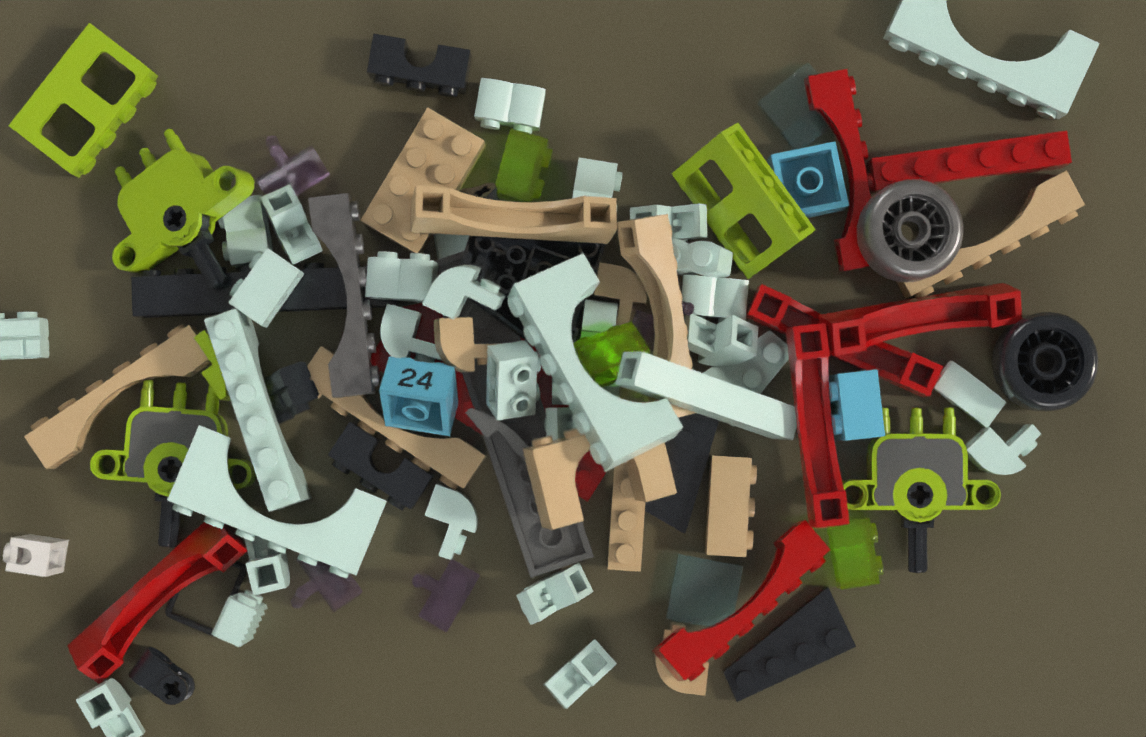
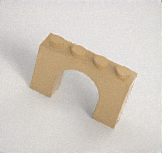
[523,428,677,530]

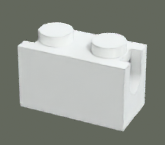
[3,534,69,577]

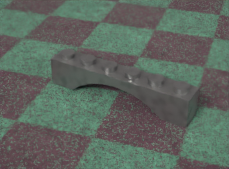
[308,193,380,398]

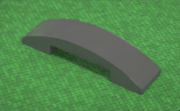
[465,408,534,494]

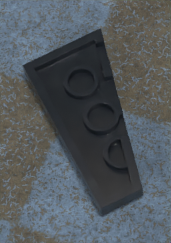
[645,413,719,534]
[722,586,856,702]

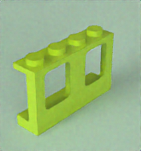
[9,23,158,178]
[671,123,816,279]

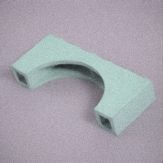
[883,0,1100,120]
[508,253,683,472]
[204,309,312,512]
[167,425,387,578]

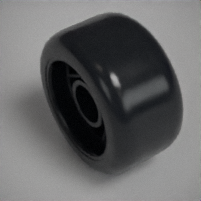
[992,312,1098,411]

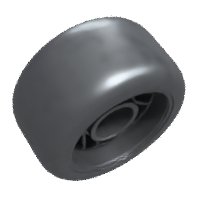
[857,179,963,282]

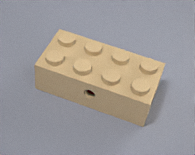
[360,107,486,254]

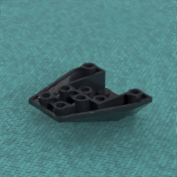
[459,236,605,348]

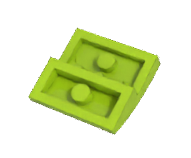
[194,330,231,401]

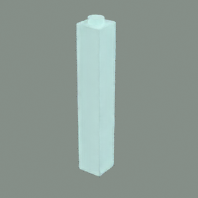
[615,352,797,440]

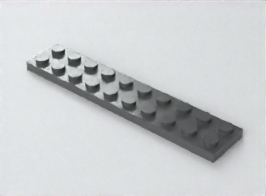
[435,251,594,578]

